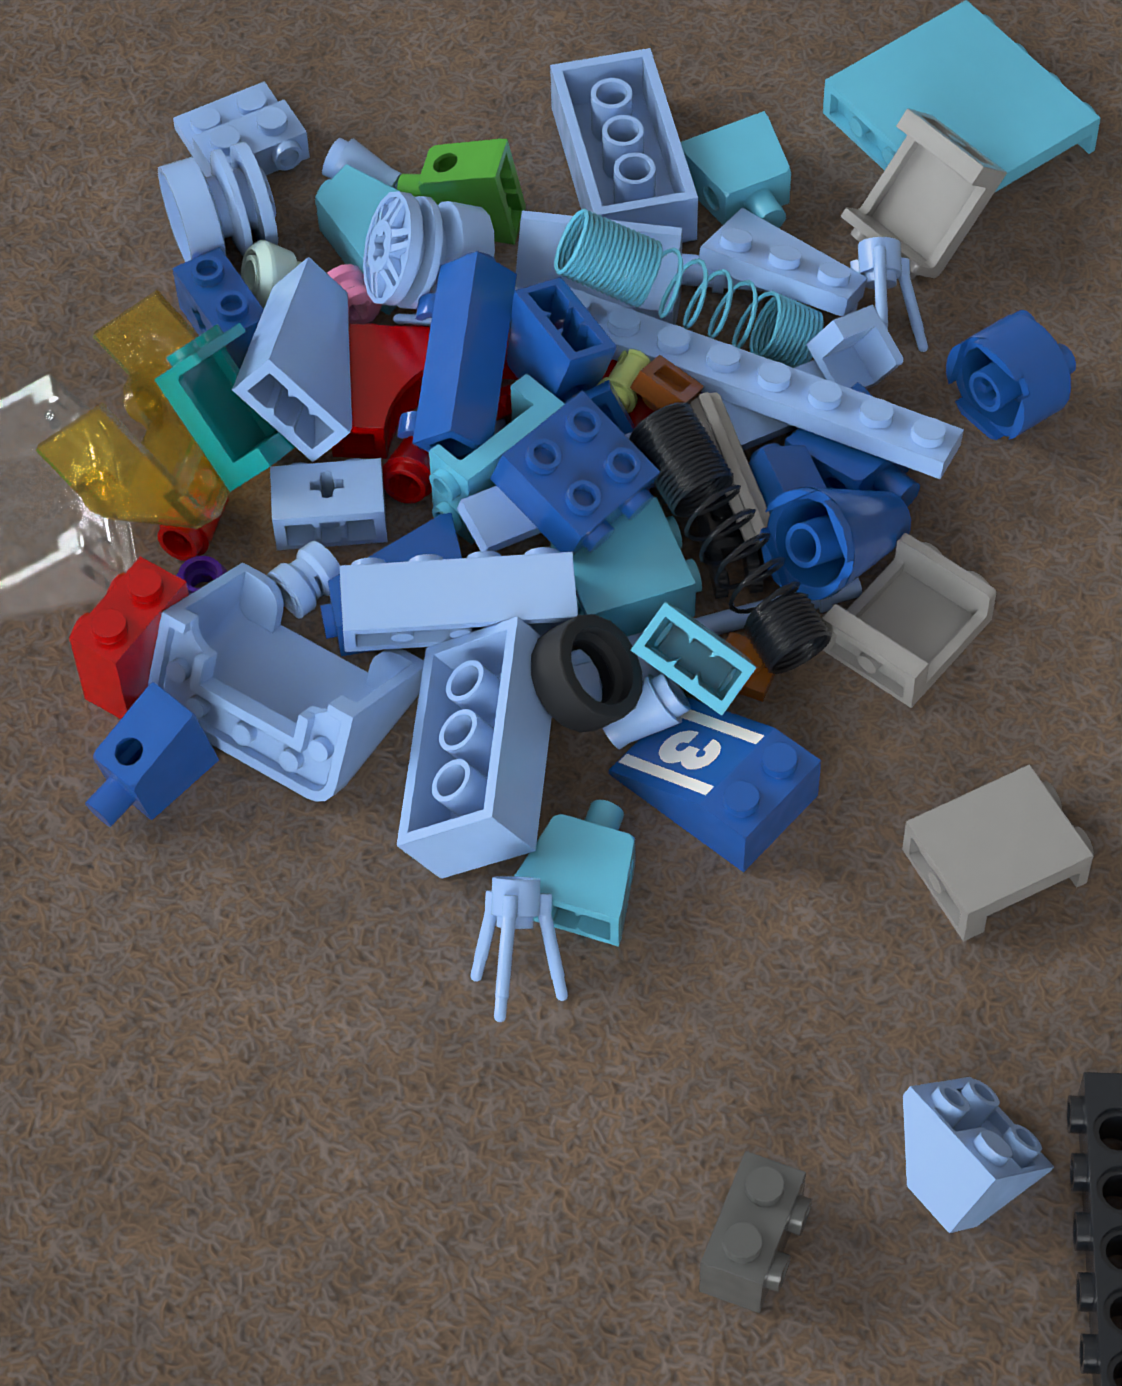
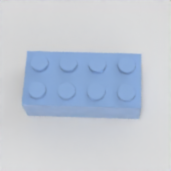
[550,48,698,243]
[397,616,552,878]

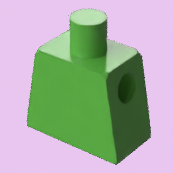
[397,139,526,245]

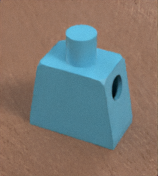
[681,111,791,228]
[631,602,757,716]
[515,800,635,947]

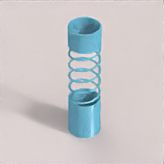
[554,208,824,368]

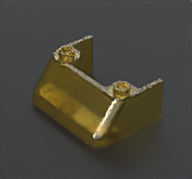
[35,290,230,529]

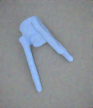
[848,237,928,352]
[470,876,568,1022]

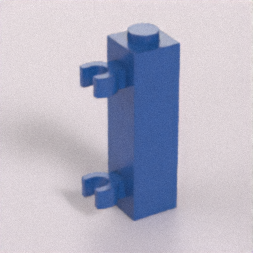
[397,251,517,460]

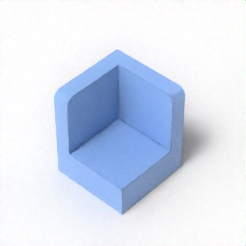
[806,304,903,389]

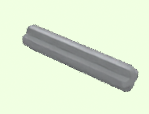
[690,392,770,545]

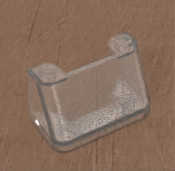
[0,374,137,621]

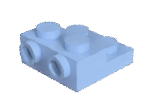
[173,81,310,177]

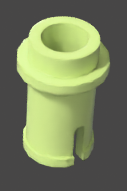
[598,349,651,413]

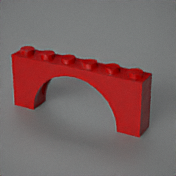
[332,323,655,459]

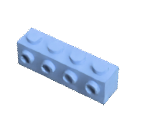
[339,547,578,652]

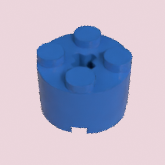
[946,310,1076,440]

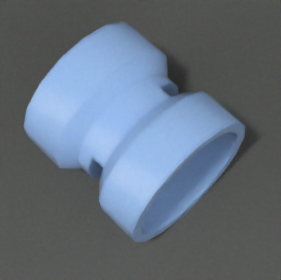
[267,541,340,618]

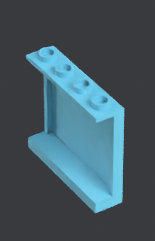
[823,0,1100,193]

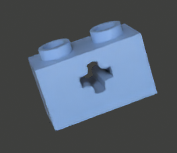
[270,458,388,550]

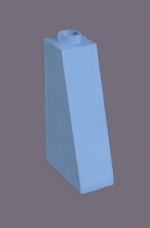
[232,257,352,462]

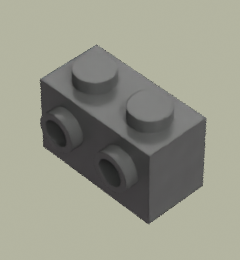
[699,1151,813,1313]

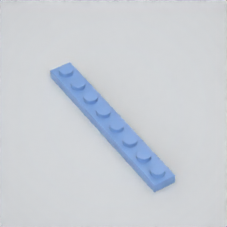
[570,287,964,479]

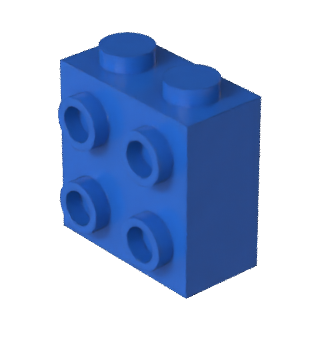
[490,391,660,556]

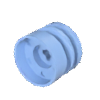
[158,142,278,262]
[363,191,495,309]

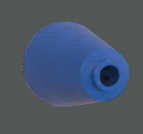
[760,487,911,601]

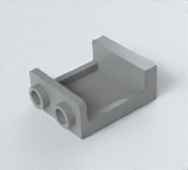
[841,108,1007,280]
[823,533,996,708]
[902,764,1094,942]

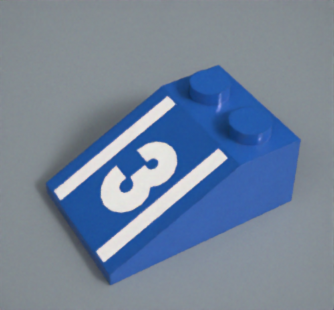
[608,697,821,873]

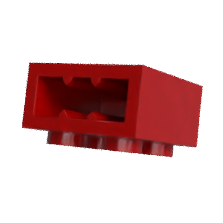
[69,556,189,719]

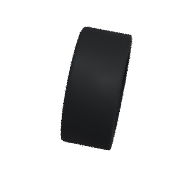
[531,614,642,733]

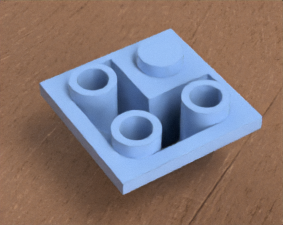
[903,1077,1054,1233]

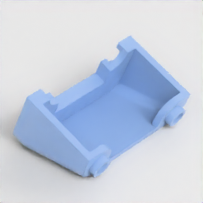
[148,562,424,802]

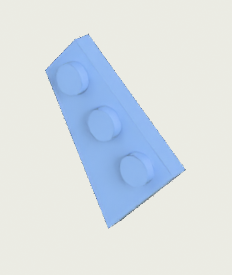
[697,208,867,317]

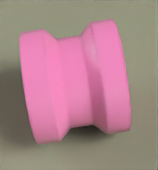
[327,264,382,324]

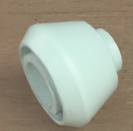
[241,240,302,309]

